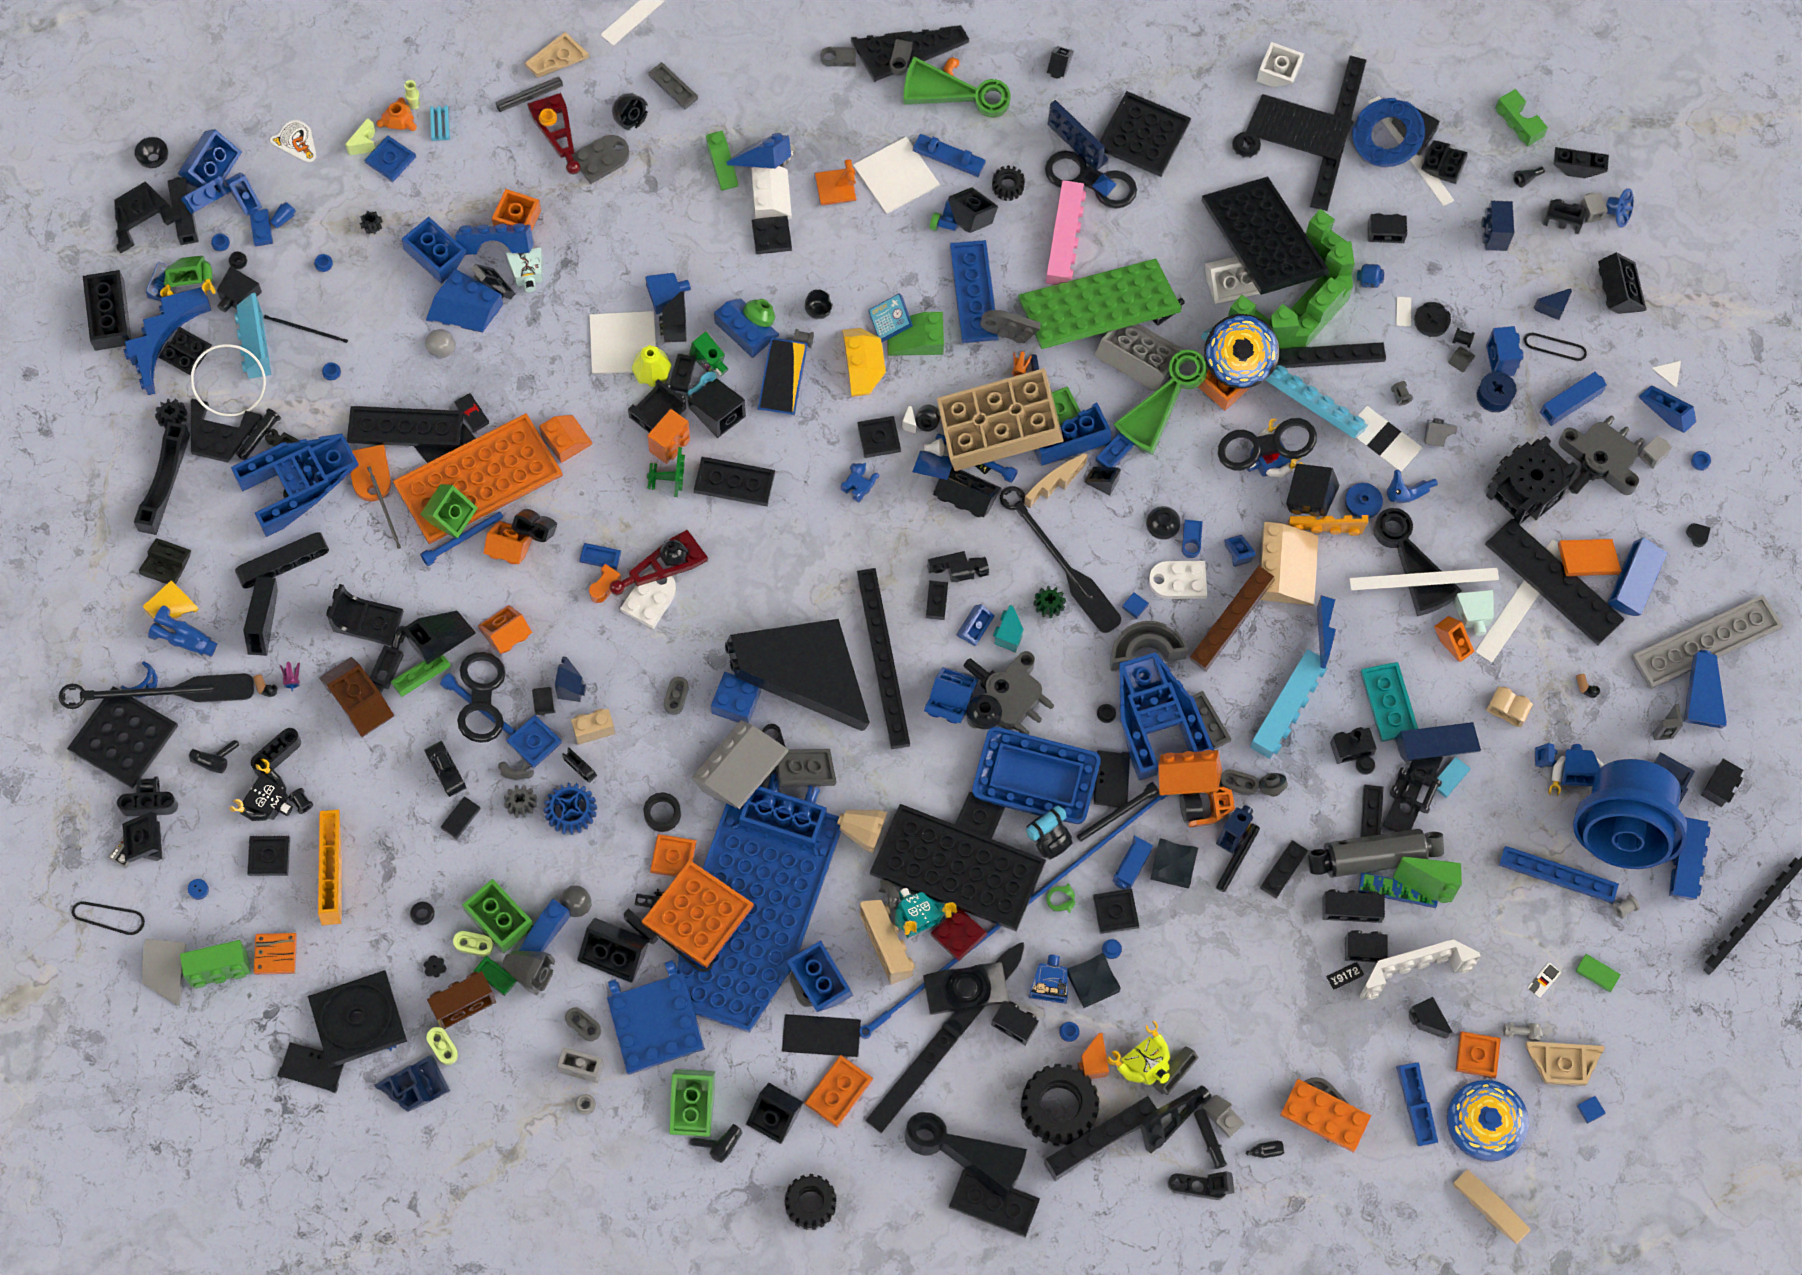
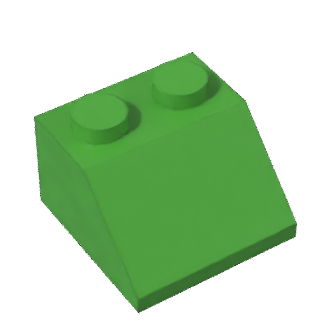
[420,484,478,538]

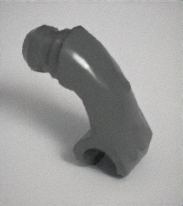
[498,761,534,780]
[879,880,900,909]

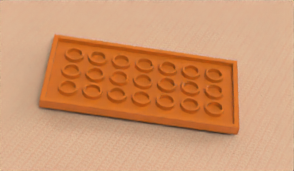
[393,413,563,544]

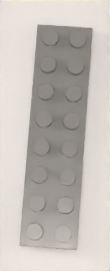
[1632,595,1783,689]

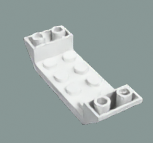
[1360,939,1481,1000]

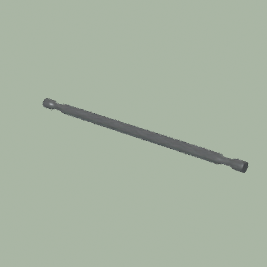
[367,466,401,549]

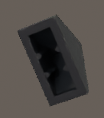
[1085,467,1121,496]

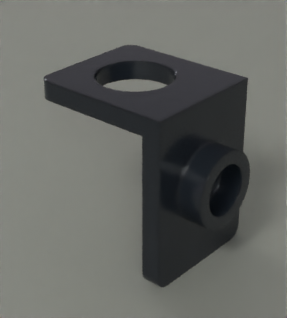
[532,687,556,715]

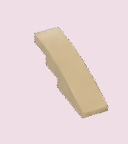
[1024,453,1088,508]
[1453,1170,1531,1244]

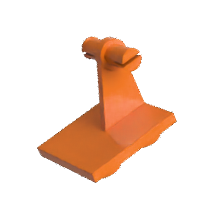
[815,159,856,206]

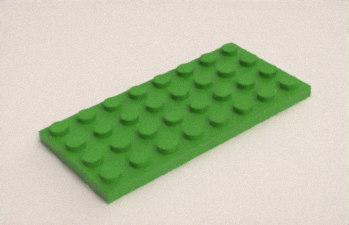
[1018,258,1181,349]

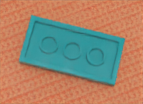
[1360,662,1418,742]

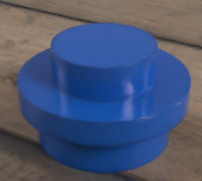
[211,233,230,251]
[314,254,333,272]
[322,362,341,381]
[1102,939,1122,959]
[1059,1022,1080,1042]

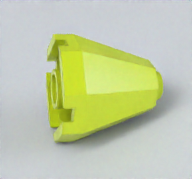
[631,345,672,387]

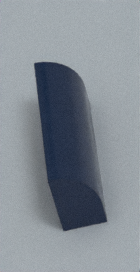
[1395,722,1481,761]

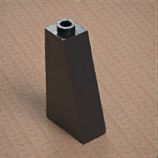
[243,577,278,656]

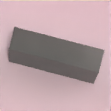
[1153,1046,1199,1095]

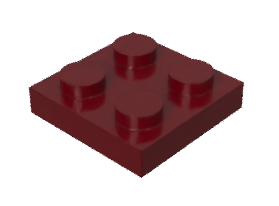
[930,909,987,961]

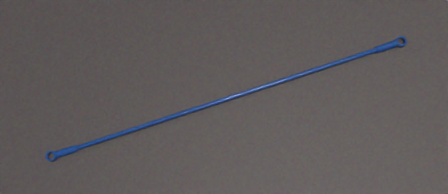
[860,795,1168,1039]

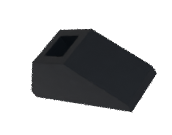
[1553,147,1609,178]

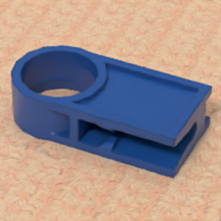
[1182,519,1203,558]

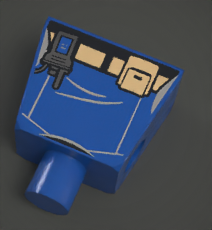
[1029,954,1068,1004]

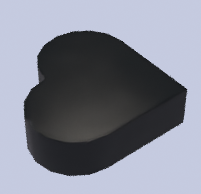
[1686,523,1710,547]

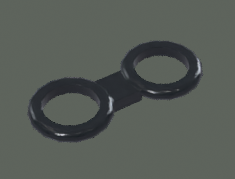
[1045,150,1137,209]
[1217,418,1317,471]
[457,652,506,743]

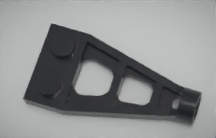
[1139,1085,1211,1153]

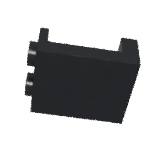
[628,379,686,433]

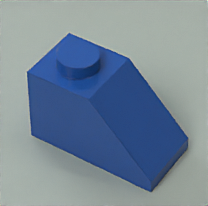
[225,172,262,216]

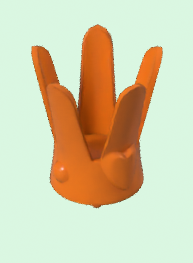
[1011,351,1032,376]

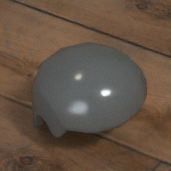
[560,885,592,917]

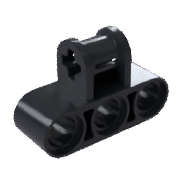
[424,741,467,797]
[117,776,178,817]

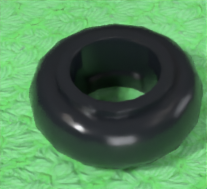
[410,901,435,926]

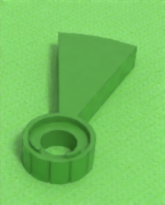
[904,57,1011,118]
[1113,350,1207,455]

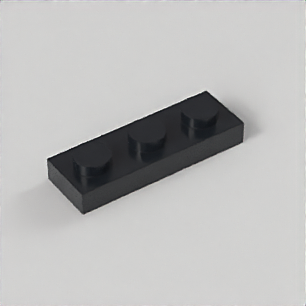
[1260,840,1309,899]

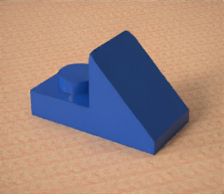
[1224,535,1256,567]

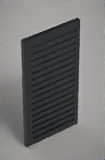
[1246,94,1354,161]

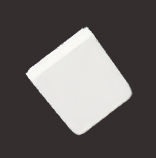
[902,406,916,433]

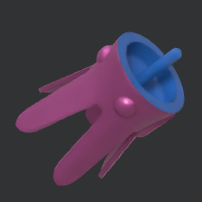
[280,662,300,692]

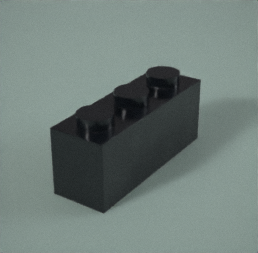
[1322,889,1385,923]

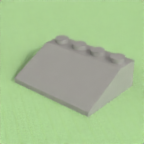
[1094,324,1183,392]
[692,720,789,809]

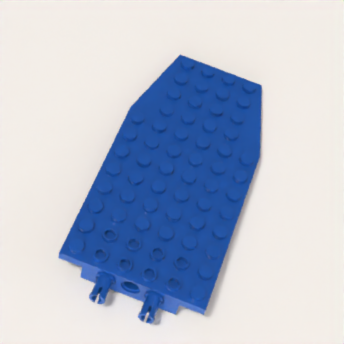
[677,774,841,1033]

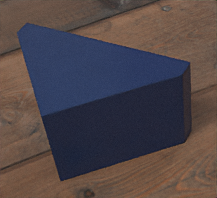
[1534,288,1572,320]

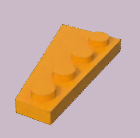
[1287,515,1368,536]

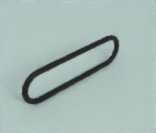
[1524,333,1587,361]

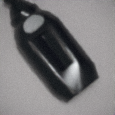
[1246,1140,1284,1159]

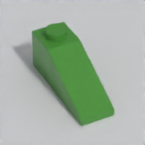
[706,130,739,191]

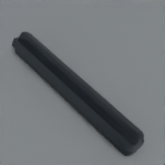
[496,77,563,112]
[1216,823,1260,892]

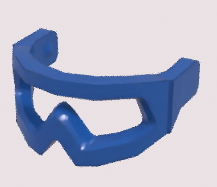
[120,661,158,698]

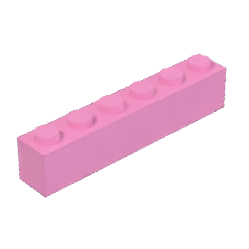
[1046,180,1086,285]

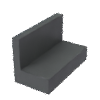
[1653,704,1683,740]

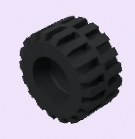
[785,1174,836,1230]

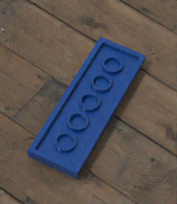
[950,240,999,343]

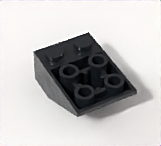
[402,611,476,665]

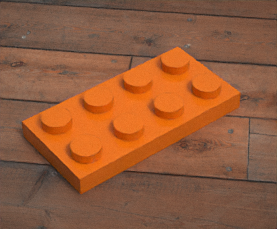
[1280,1079,1372,1153]

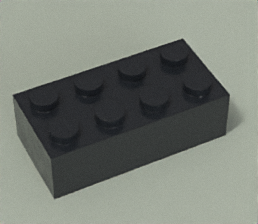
[83,270,131,351]

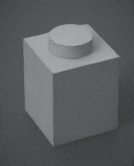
[1580,192,1608,223]
[1639,435,1672,469]

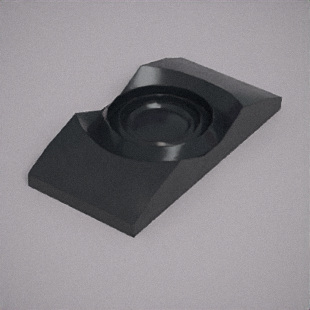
[923,963,1009,1015]

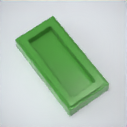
[1575,954,1621,992]

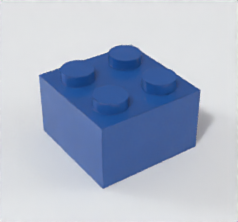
[1486,326,1523,376]
[711,671,761,723]

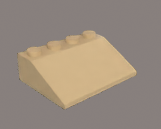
[1259,522,1318,606]

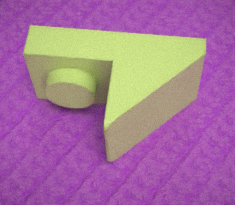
[345,119,375,155]

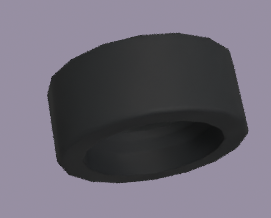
[643,792,681,832]

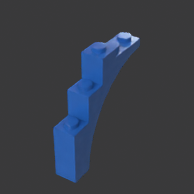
[123,287,211,396]

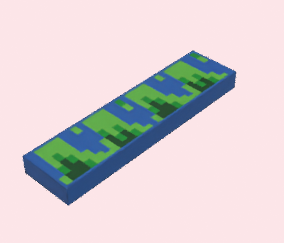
[1358,873,1438,908]

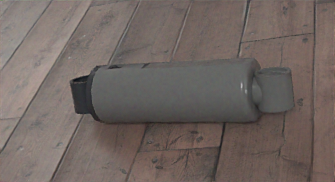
[1308,829,1444,878]

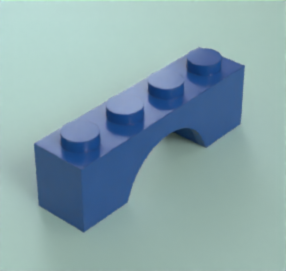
[455,223,534,255]

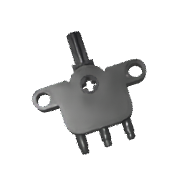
[1558,415,1644,495]
[963,651,1054,735]

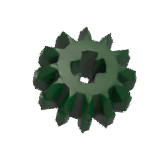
[1033,585,1066,619]

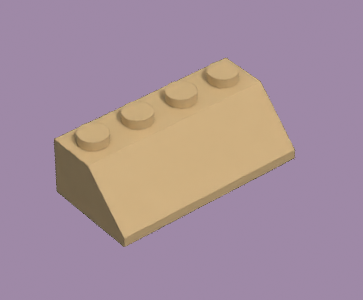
[859,900,915,985]

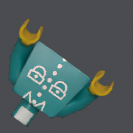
[895,888,957,938]

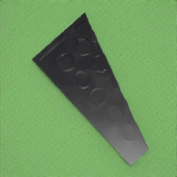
[851,25,969,82]

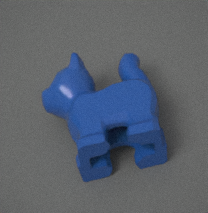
[840,463,879,503]

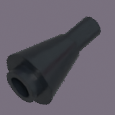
[1513,167,1545,188]

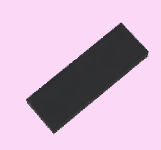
[1360,784,1384,837]

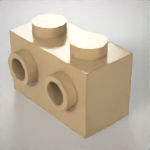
[571,709,615,745]

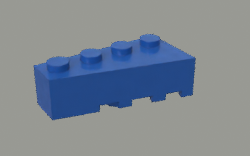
[1034,402,1111,466]
[1669,817,1710,900]

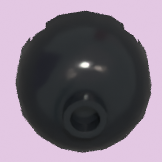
[612,93,648,130]

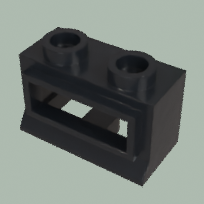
[1543,199,1586,234]

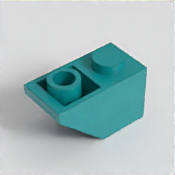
[993,605,1024,653]

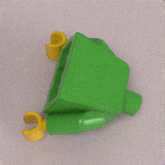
[160,255,216,297]

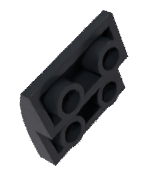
[1421,140,1468,184]
[158,327,212,375]

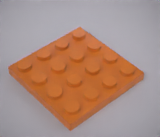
[642,860,754,968]

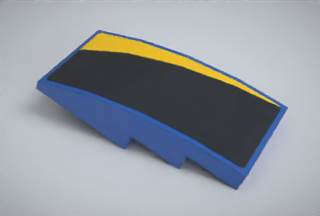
[758,338,808,415]

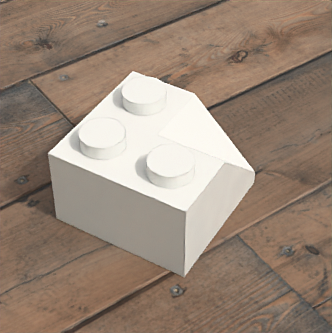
[1257,42,1304,87]

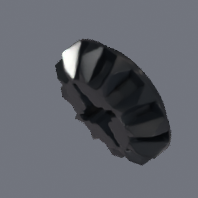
[1232,132,1261,158]

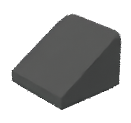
[1449,346,1475,372]

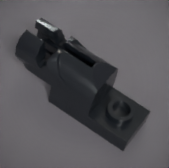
[927,551,989,582]

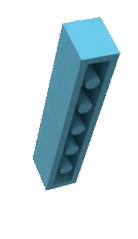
[1250,649,1328,759]

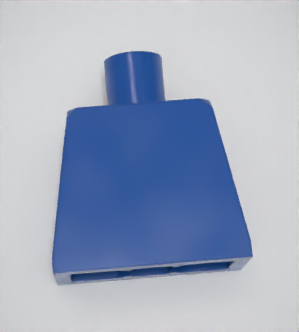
[645,273,691,315]

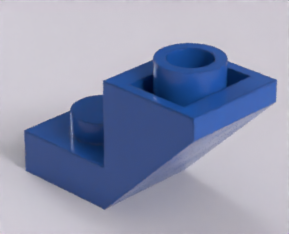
[938,200,959,231]

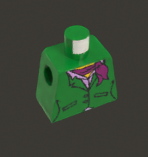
[689,331,728,376]

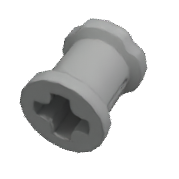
[1613,894,1640,919]

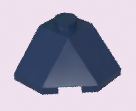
[555,656,586,702]

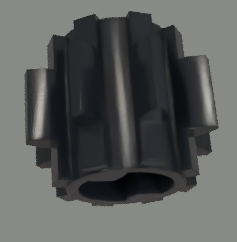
[360,211,383,234]

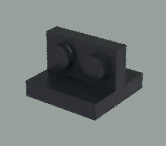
[122,812,162,862]

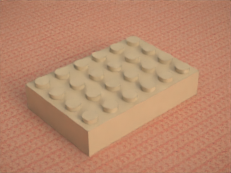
[937,368,1064,471]

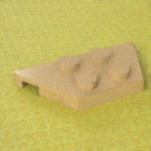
[1525,1041,1604,1086]

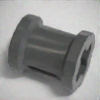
[793,329,814,348]
[1391,381,1413,406]

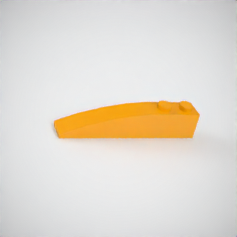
[318,809,342,925]

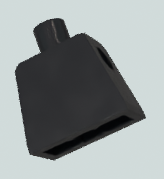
[217,266,262,313]

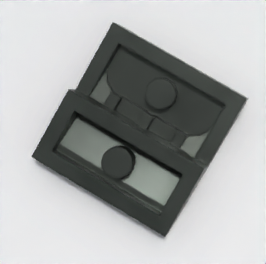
[139,538,191,584]

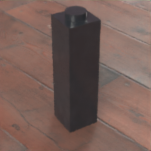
[167,177,199,246]

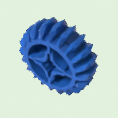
[544,782,597,835]

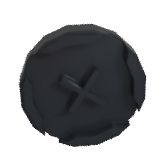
[1414,302,1451,337]

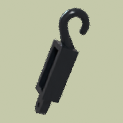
[369,626,406,693]

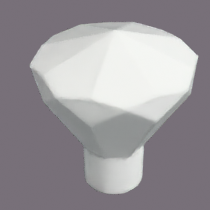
[924,438,945,457]

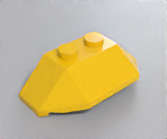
[842,328,886,397]

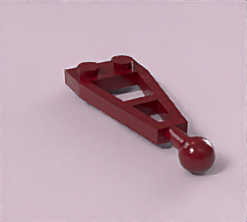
[527,93,580,175]
[609,530,708,595]

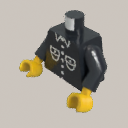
[229,759,293,821]

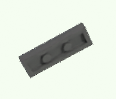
[649,62,698,110]
[1192,691,1231,750]

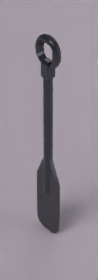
[1000,486,1122,633]
[58,673,254,709]

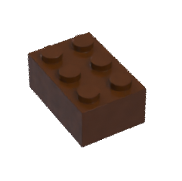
[427,971,497,1029]

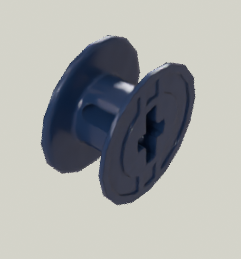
[1476,372,1517,413]

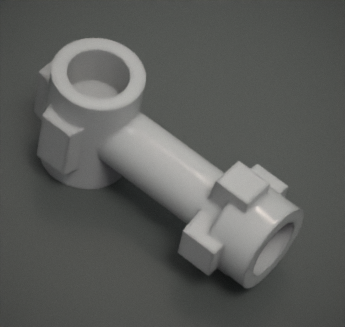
[1503,1022,1542,1041]

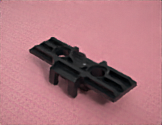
[1383,757,1443,832]

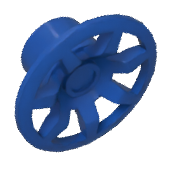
[1606,188,1634,228]

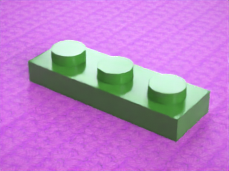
[391,655,451,697]

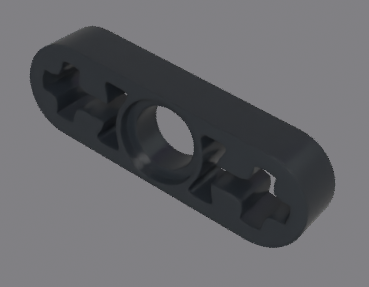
[1168,1173,1226,1200]

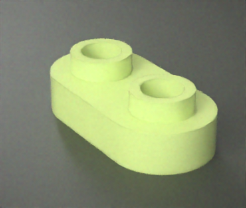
[453,931,493,957]
[426,1027,458,1065]

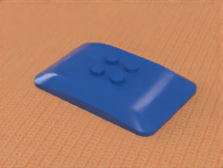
[972,727,1101,824]

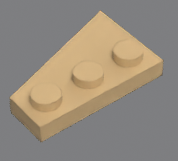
[525,32,589,78]

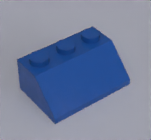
[177,129,242,191]
[402,216,467,284]
[714,299,779,358]
[787,940,854,1012]

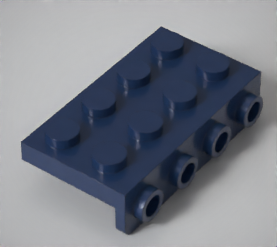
[1047,100,1108,170]

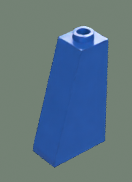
[1683,650,1727,729]

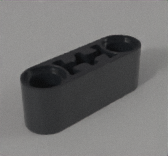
[250,728,301,776]

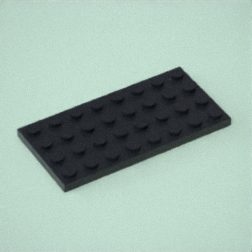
[1202,176,1329,295]
[870,804,1046,932]

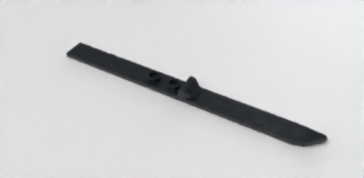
[866,942,1024,1134]

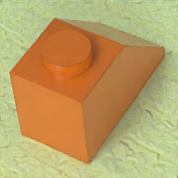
[1434,616,1475,662]
[1078,1033,1109,1079]

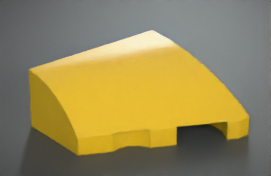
[143,581,199,620]

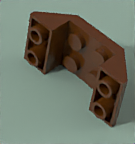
[319,657,394,737]

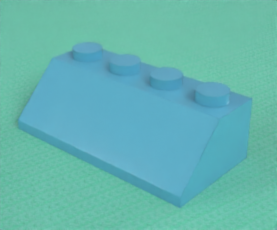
[234,293,271,379]

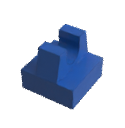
[1535,743,1558,768]

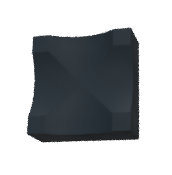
[1150,838,1199,889]
[1067,953,1121,1008]

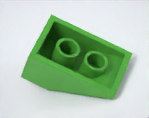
[888,312,944,356]
[1393,857,1462,903]
[669,1069,716,1137]

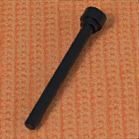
[1077,782,1160,842]

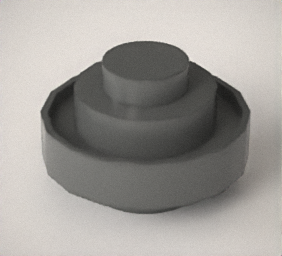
[1258,773,1288,797]

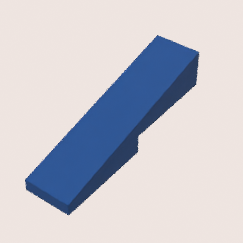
[1317,595,1336,669]
[1396,1062,1438,1146]

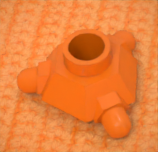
[376,97,417,131]

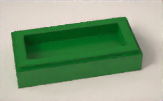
[473,956,517,996]

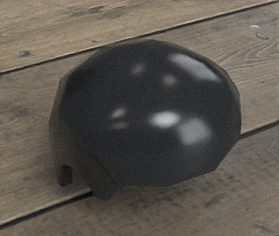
[805,289,833,319]

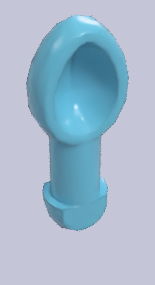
[687,372,716,397]

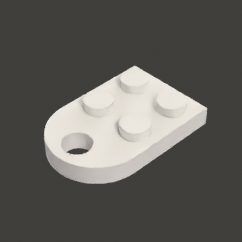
[1149,561,1207,599]
[620,570,676,629]

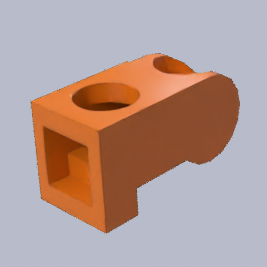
[589,564,622,603]

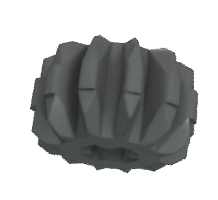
[504,785,537,818]

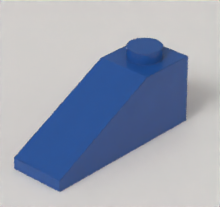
[1639,385,1696,433]
[518,899,571,952]

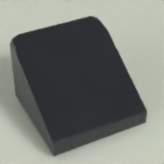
[1208,1171,1235,1195]

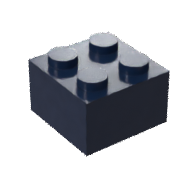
[1481,201,1515,251]

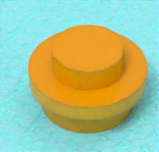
[539,109,557,126]

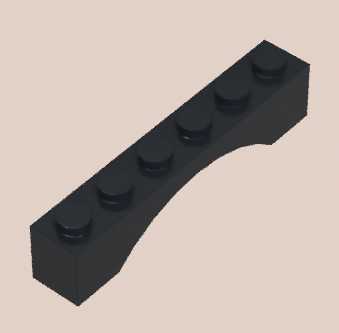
[134,421,190,535]
[1044,1096,1157,1181]

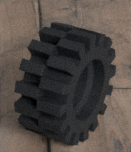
[992,165,1025,201]

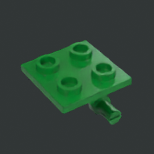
[647,447,685,497]

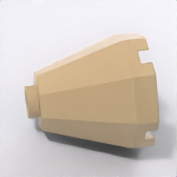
[837,810,887,853]

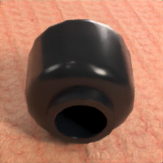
[915,404,941,432]

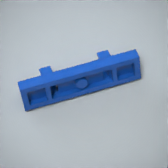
[913,133,986,178]

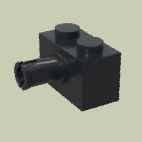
[1330,727,1377,764]

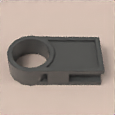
[890,39,913,75]
[820,47,856,67]

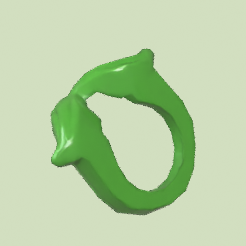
[1046,883,1075,913]

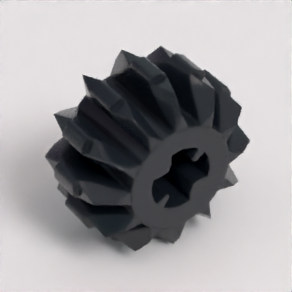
[155,398,188,429]

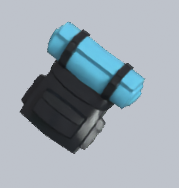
[1026,805,1073,860]

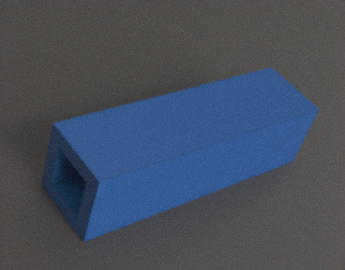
[1540,371,1607,426]

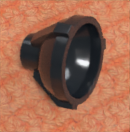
[660,540,688,566]

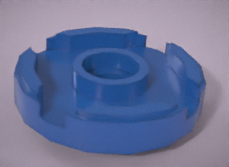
[1345,483,1383,519]

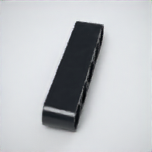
[235,532,329,589]

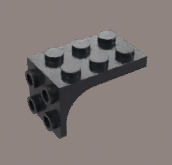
[326,584,404,646]

